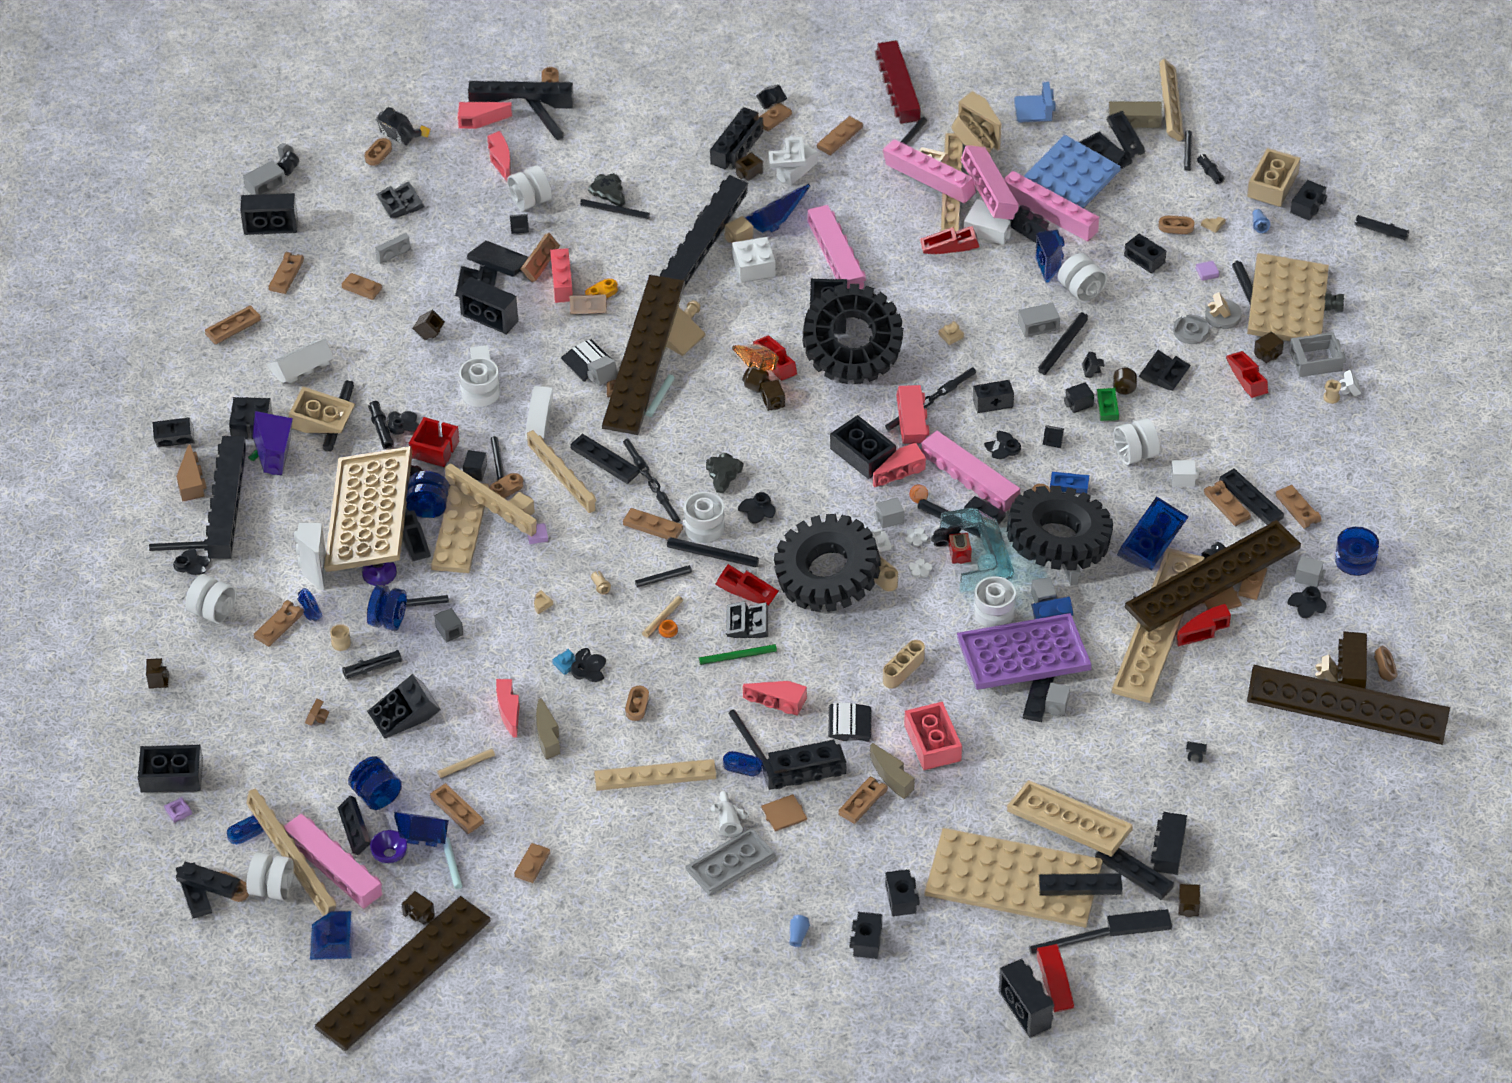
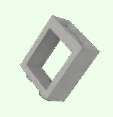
[1289,332,1346,377]

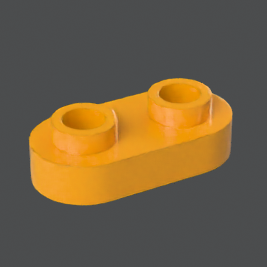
[585,278,618,299]

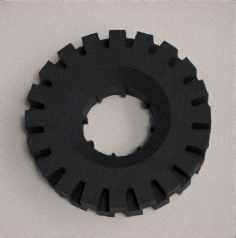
[802,284,903,384]
[1006,485,1113,571]
[774,514,881,612]

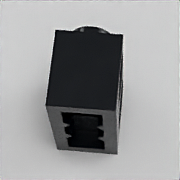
[1124,233,1167,274]
[152,417,195,447]

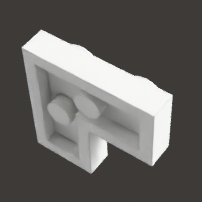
[769,137,806,169]

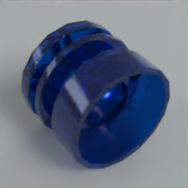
[348,756,402,811]

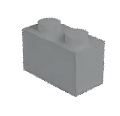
[243,160,286,195]
[1018,303,1060,337]

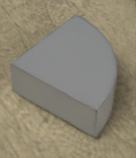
[277,143,294,159]

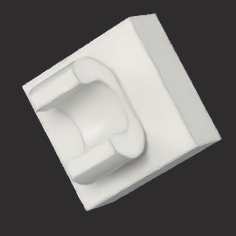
[1339,370,1361,396]
[873,529,891,552]

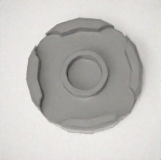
[1205,299,1242,329]
[1173,314,1210,344]

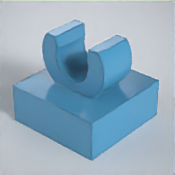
[552,649,575,675]

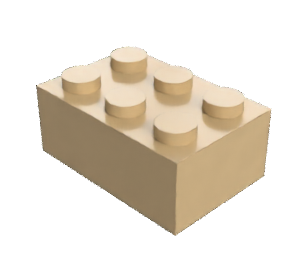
[1247,148,1301,207]

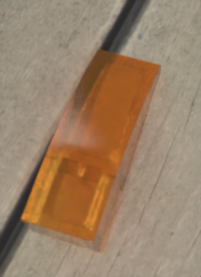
[732,344,778,370]

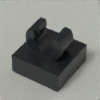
[510,214,529,234]
[1082,351,1105,378]
[1042,425,1065,448]
[1186,741,1207,763]

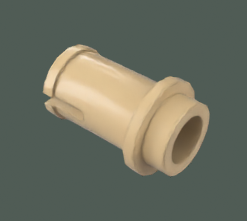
[684,300,701,319]
[591,571,611,595]

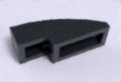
[402,510,431,562]

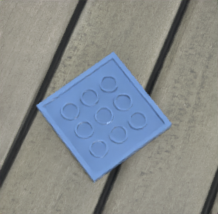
[1024,135,1121,208]

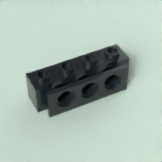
[710,107,763,170]
[762,739,846,790]

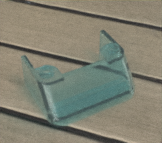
[939,507,1014,593]

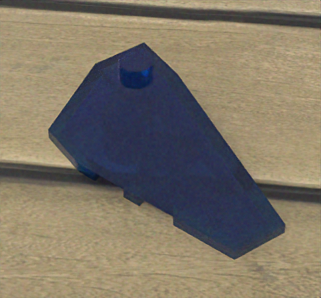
[744,183,810,233]

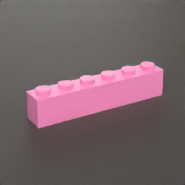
[883,139,976,204]
[961,145,1018,220]
[1004,171,1099,242]
[808,205,866,289]
[921,431,1020,512]
[284,814,382,909]

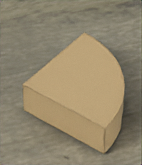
[1201,217,1226,233]
[534,590,553,614]

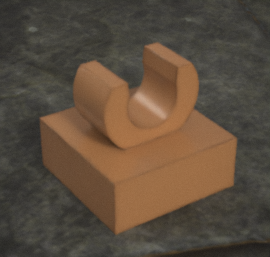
[305,698,330,726]

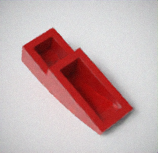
[920,225,980,254]
[753,335,797,381]
[1226,351,1268,398]
[715,564,779,606]
[1177,604,1231,647]
[1037,944,1074,1012]

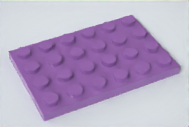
[957,613,1091,690]

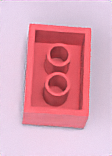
[904,701,962,771]

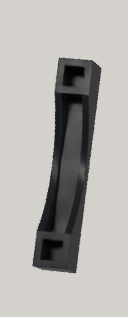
[468,81,574,109]

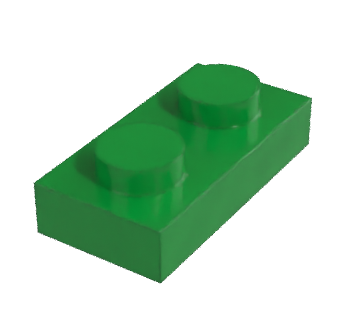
[1096,388,1119,421]

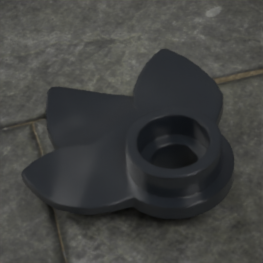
[387,411,419,435]
[984,431,1021,459]
[738,492,776,524]
[931,525,963,547]
[173,548,211,575]
[1287,586,1327,618]
[571,648,607,682]

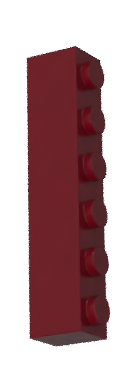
[875,40,921,124]

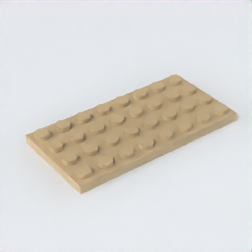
[324,446,413,572]
[925,828,1102,928]

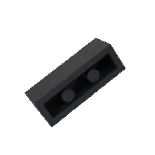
[1151,812,1187,875]

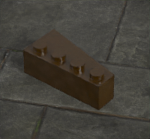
[1337,631,1367,689]

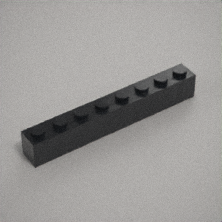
[659,175,748,288]
[204,436,246,559]

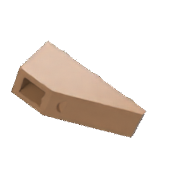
[176,445,207,502]

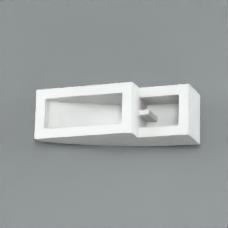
[525,386,553,441]

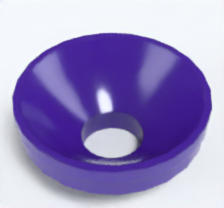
[362,562,397,586]
[370,830,407,863]

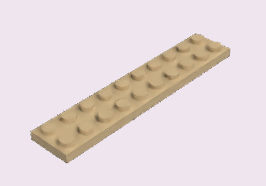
[1112,548,1204,703]

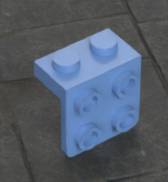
[1014,82,1056,122]

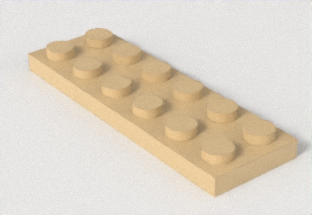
[431,483,489,573]
[1007,780,1133,857]

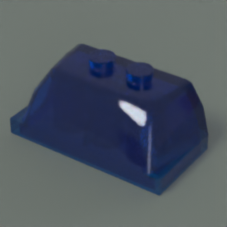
[1117,496,1189,571]

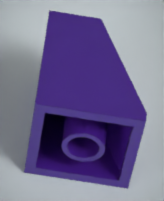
[253,411,293,476]

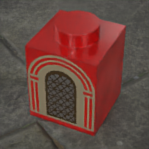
[949,533,972,564]

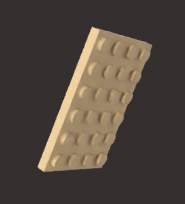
[1247,253,1329,342]

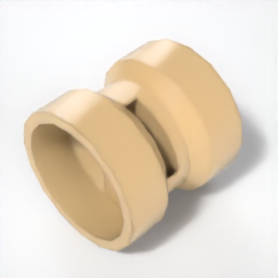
[330,624,351,651]

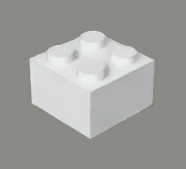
[732,237,776,282]

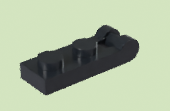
[1106,110,1145,159]

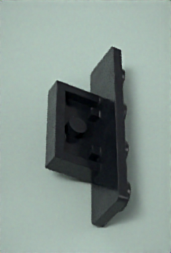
[1008,205,1053,248]

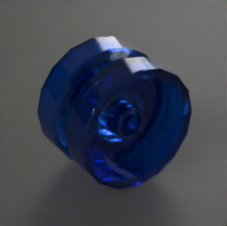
[406,471,450,518]
[1335,526,1379,576]
[367,584,407,631]

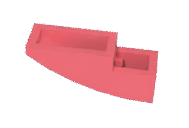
[487,131,511,181]
[496,679,520,738]

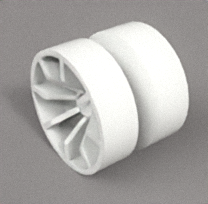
[507,165,552,211]
[1058,253,1107,302]
[459,357,500,407]
[1114,418,1160,465]
[684,492,725,543]
[185,574,236,624]
[974,576,1016,627]
[247,852,294,901]

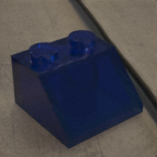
[1035,229,1065,283]
[394,812,449,847]
[310,911,353,960]

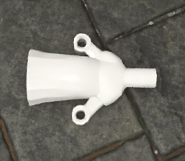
[711,791,750,837]

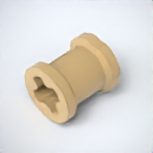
[1323,379,1342,404]

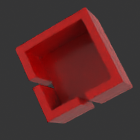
[409,417,460,467]

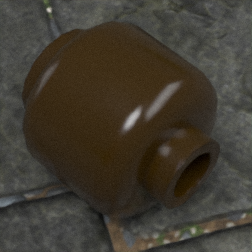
[742,366,771,393]
[1113,367,1137,395]

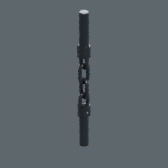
[885,367,976,431]
[623,438,680,523]

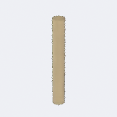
[642,596,683,638]
[437,748,495,778]

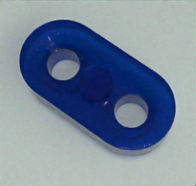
[297,588,322,622]
[723,751,762,777]
[226,815,264,845]

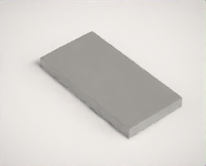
[685,827,776,896]

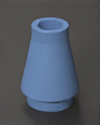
[1252,209,1271,233]
[789,915,810,947]

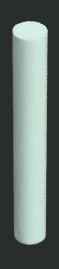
[645,374,675,417]
[441,837,462,889]

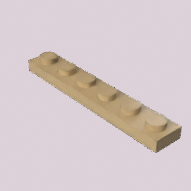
[1159,59,1184,142]
[527,430,596,513]
[445,463,537,537]
[594,759,716,791]

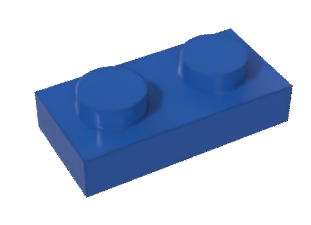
[1050,471,1090,494]
[1031,596,1074,619]

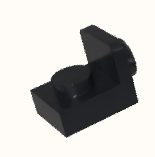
[756,84,787,109]

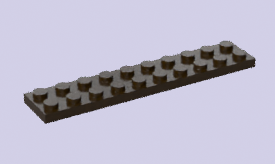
[602,274,685,435]
[1125,520,1301,632]
[1247,665,1451,745]
[315,896,491,1052]

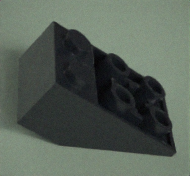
[367,674,441,739]

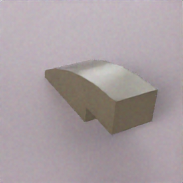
[536,698,560,760]
[870,743,915,799]

